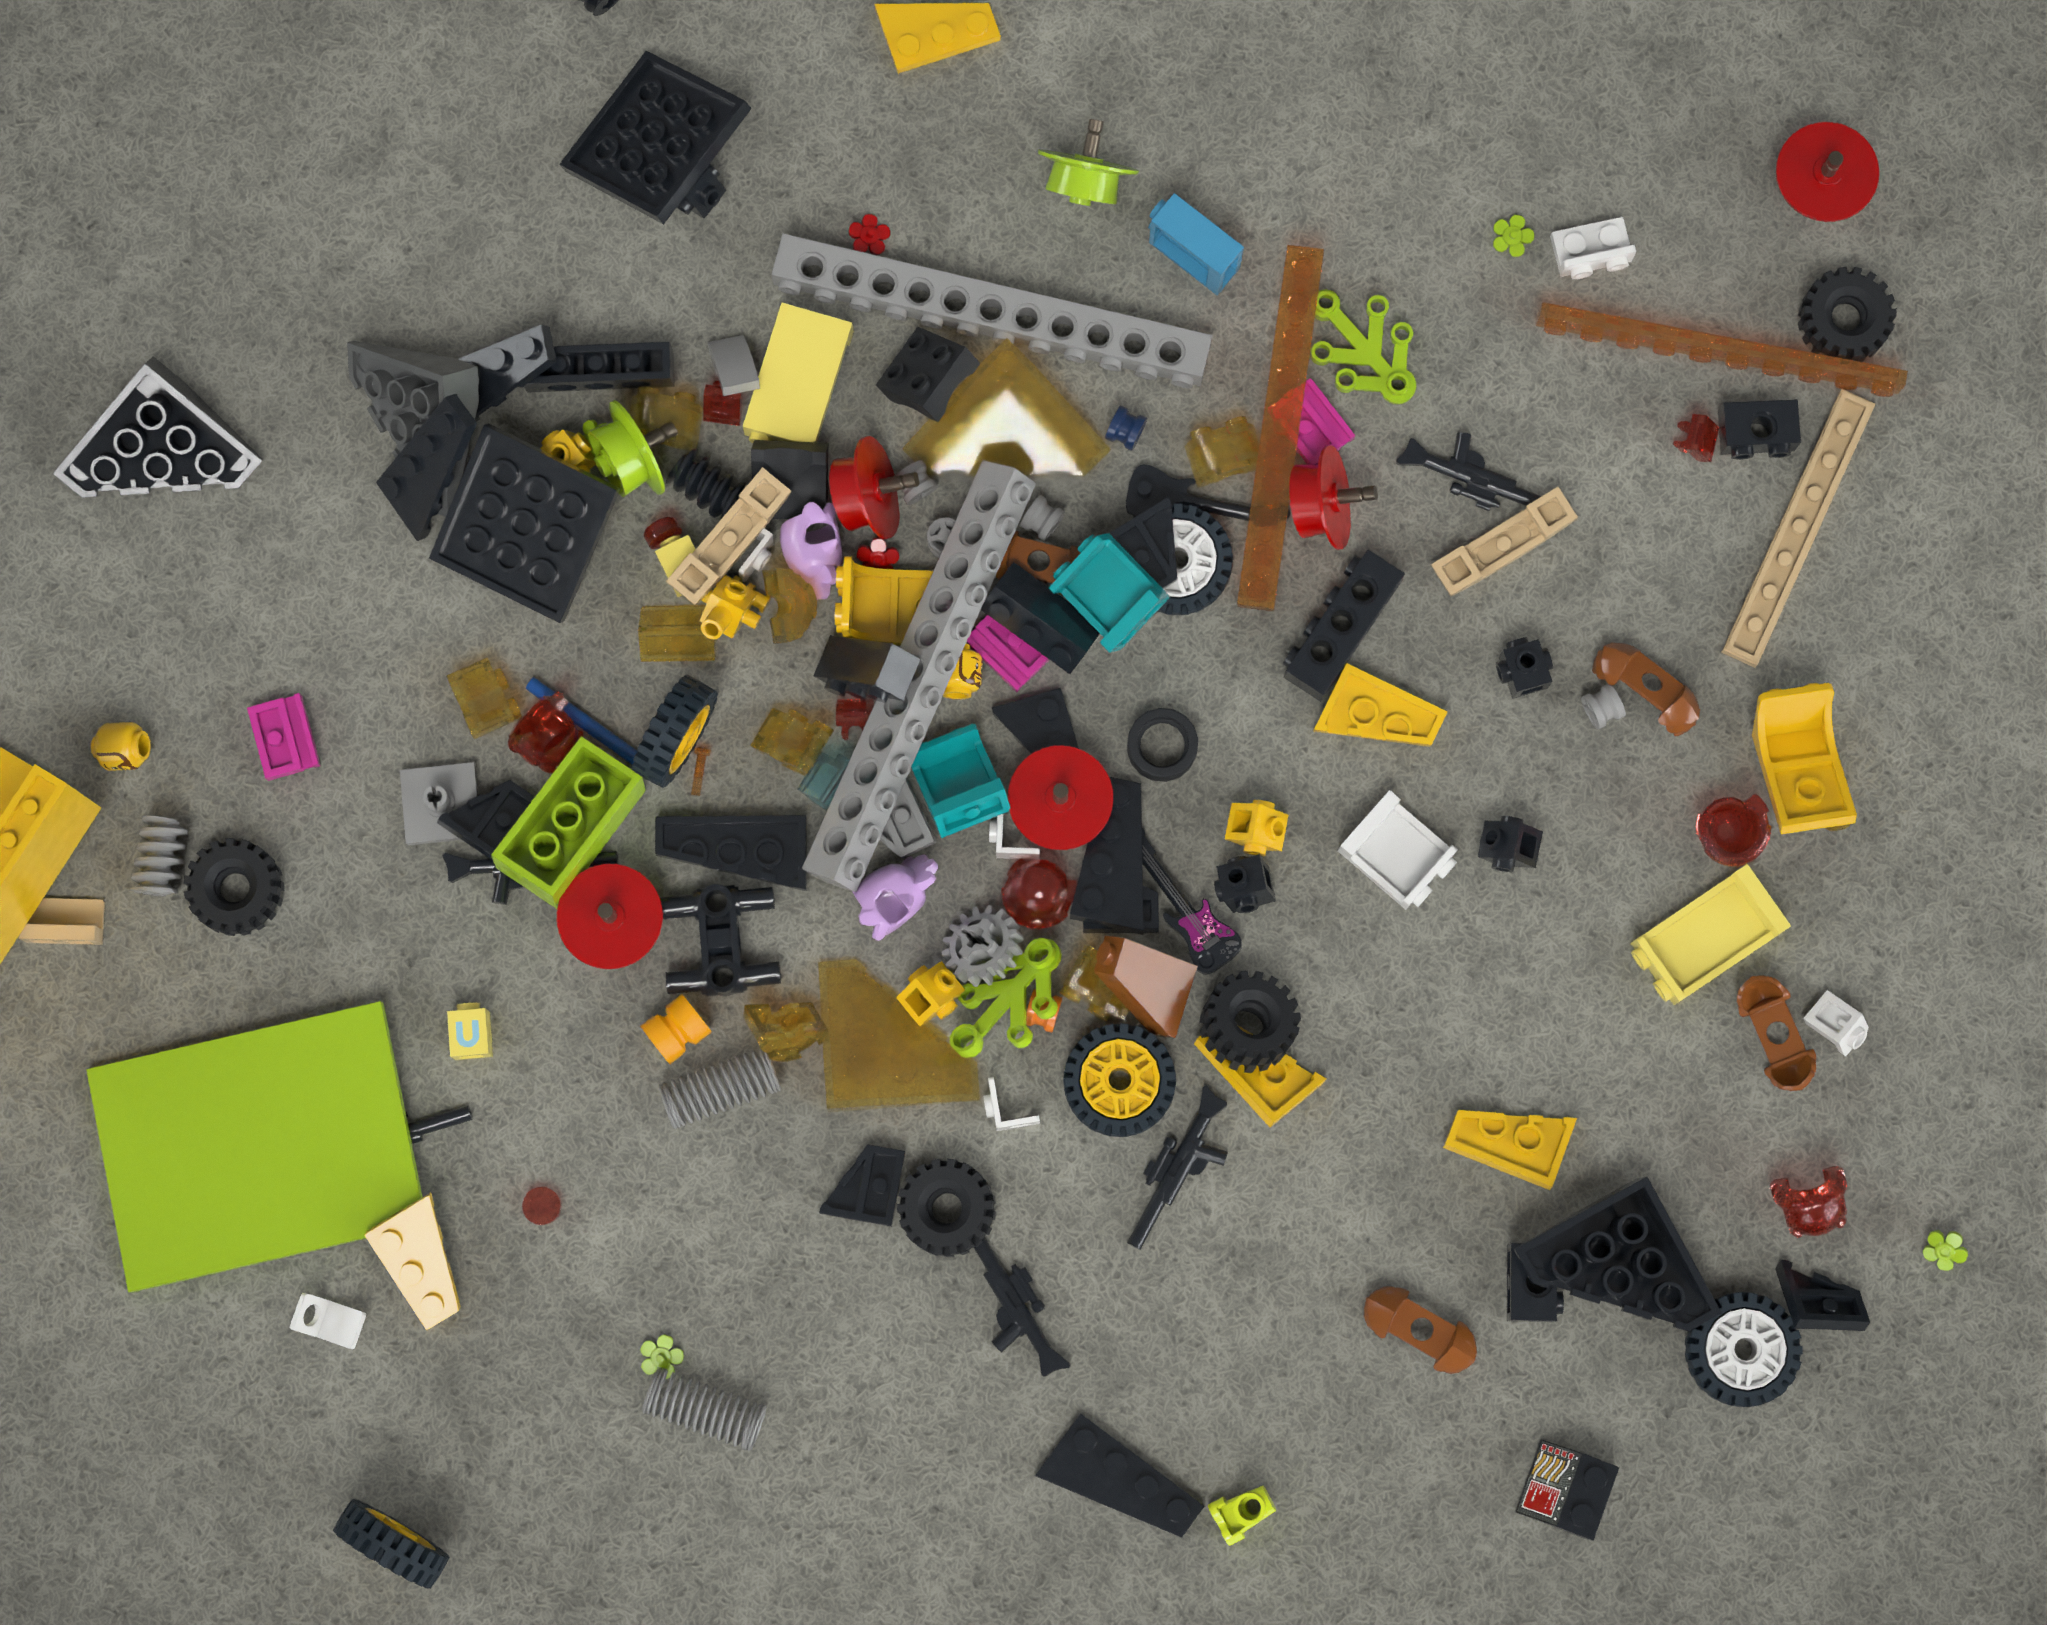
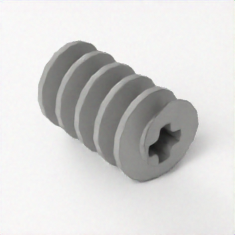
[129,815,189,897]

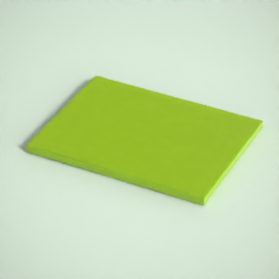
[86,1001,422,1293]

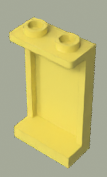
[743,303,854,443]
[1631,864,1791,1005]

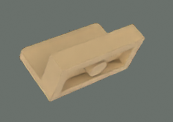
[19,898,105,945]

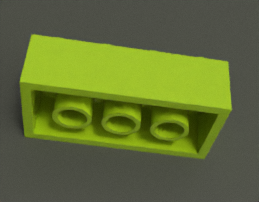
[491,736,646,909]

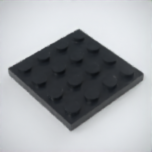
[559,51,752,225]
[429,423,621,623]

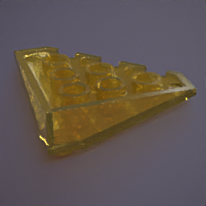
[902,338,1111,476]
[818,959,980,1113]

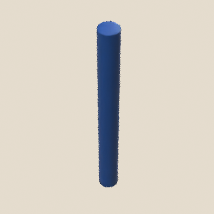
[525,677,638,764]

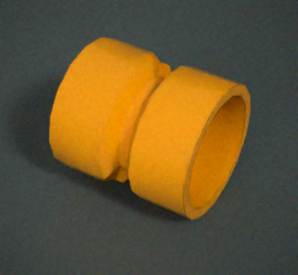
[640,994,712,1065]

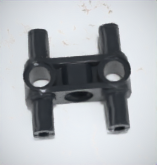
[660,884,781,997]

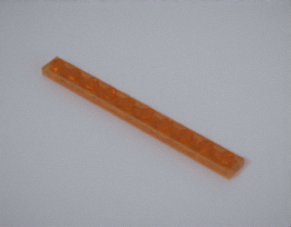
[1237,245,1324,612]
[1536,302,1908,397]

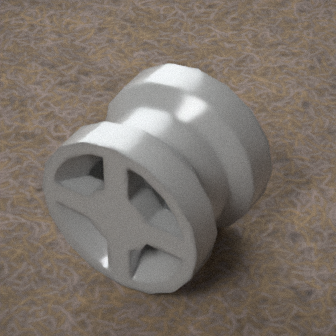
[895,460,938,505]
[1020,495,1065,542]
[927,517,956,558]
[1581,684,1626,730]

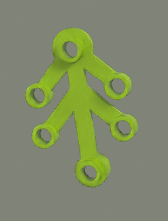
[1310,289,1416,404]
[950,938,1062,1058]

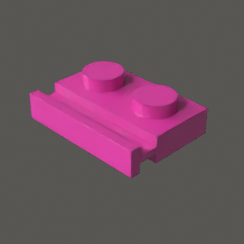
[1267,378,1355,465]
[966,615,1049,693]
[247,693,321,781]

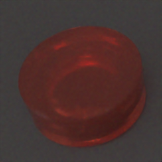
[643,517,682,549]
[522,1187,562,1226]

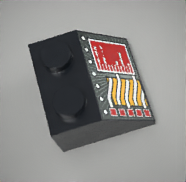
[1515,1439,1620,1541]

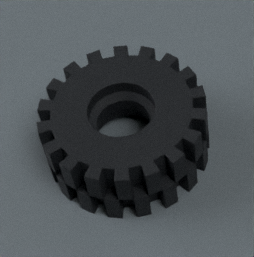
[1798,266,1897,365]
[184,838,285,936]
[1199,970,1301,1073]
[897,1158,996,1257]

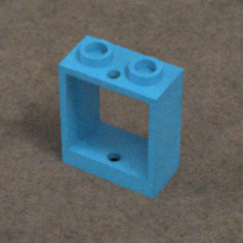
[1148,193,1244,296]

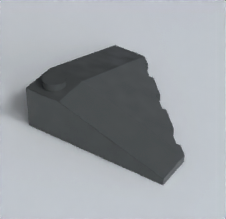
[347,341,479,517]

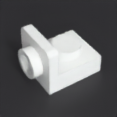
[1803,990,1869,1056]

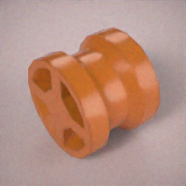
[1026,989,1063,1033]

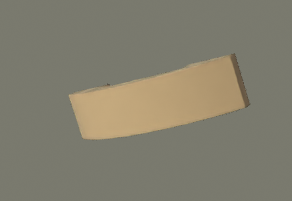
[666,467,791,606]
[1431,487,1578,597]

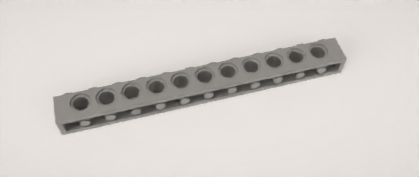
[772,233,1213,389]
[802,460,1036,892]

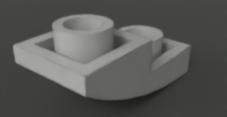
[707,335,760,396]

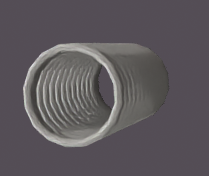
[659,1046,782,1130]
[642,1367,767,1452]

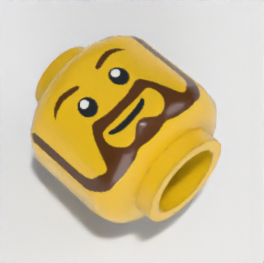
[943,643,983,699]
[91,722,151,771]

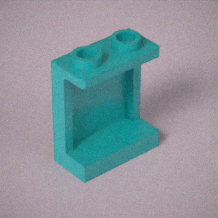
[1049,533,1171,653]
[911,724,1011,838]

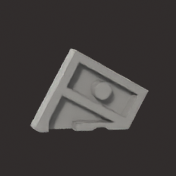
[880,778,937,859]

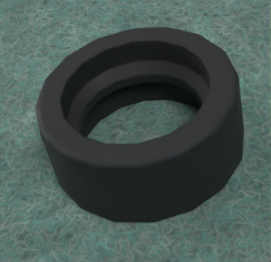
[1127,708,1198,782]

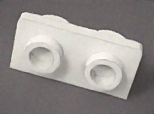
[1550,217,1636,279]

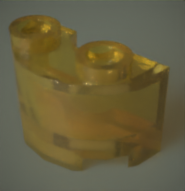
[629,387,704,450]
[1185,416,1267,488]
[762,568,817,644]
[446,658,523,740]
[750,708,834,776]
[1059,945,1129,1021]
[743,1002,829,1062]

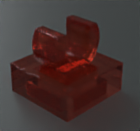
[703,381,743,426]
[1673,414,1719,462]
[835,699,874,740]

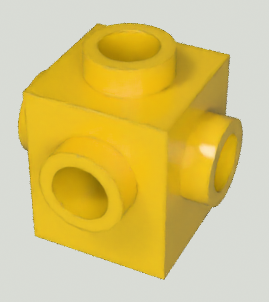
[540,429,596,473]
[1225,800,1289,856]
[896,961,965,1026]

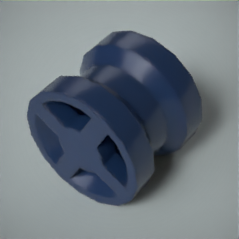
[1105,405,1147,451]

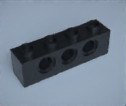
[524,342,675,393]
[1283,550,1405,702]

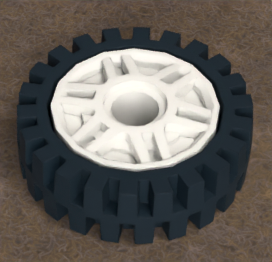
[1157,504,1233,616]
[1685,1292,1803,1407]

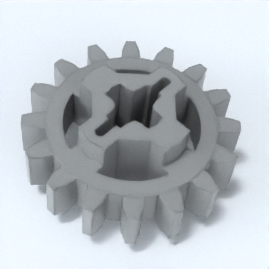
[942,905,1024,987]

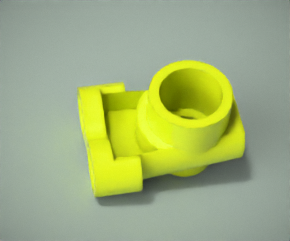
[1208,1485,1276,1546]

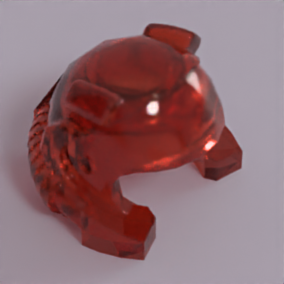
[508,691,583,773]
[1696,793,1772,868]
[1001,858,1077,930]
[1770,1166,1847,1238]

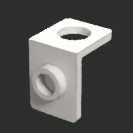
[739,528,774,583]
[989,814,1040,860]
[983,1077,1040,1131]
[290,1293,366,1349]

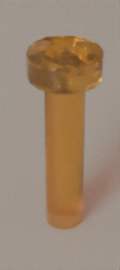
[691,746,711,796]

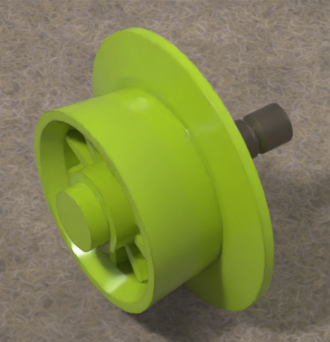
[1038,118,1139,206]
[587,400,678,497]

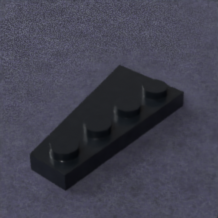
[458,325,557,422]
[376,394,477,541]
[1070,777,1144,935]
[655,815,807,892]
[1035,1413,1205,1538]

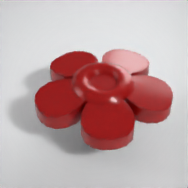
[848,214,890,256]
[857,537,899,569]

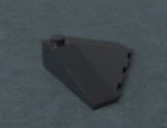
[53,356,263,498]
[1514,1176,1721,1332]

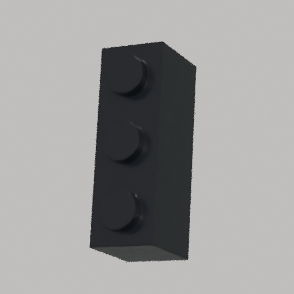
[981,562,1100,674]
[813,635,920,703]

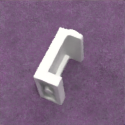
[1338,790,1458,910]

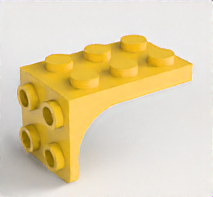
[835,556,933,646]
[1752,683,1857,834]

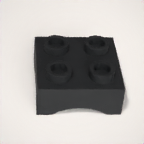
[876,327,980,422]
[751,440,829,519]

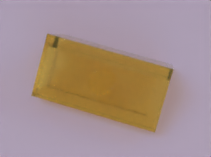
[638,605,716,662]

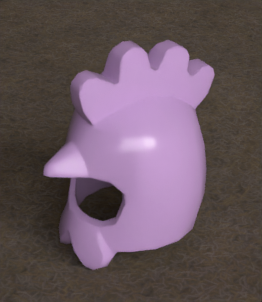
[780,502,843,603]
[852,855,938,941]

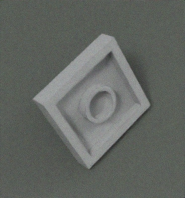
[400,762,479,846]

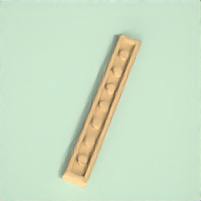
[1721,389,1875,668]

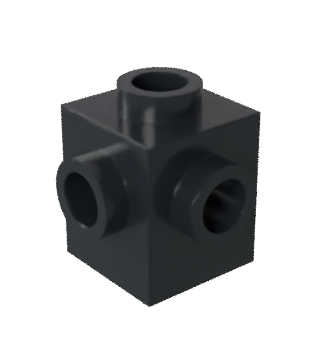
[677,164,726,219]
[1496,637,1553,699]
[1478,816,1543,873]
[1214,854,1276,913]

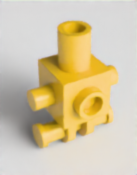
[699,574,771,640]

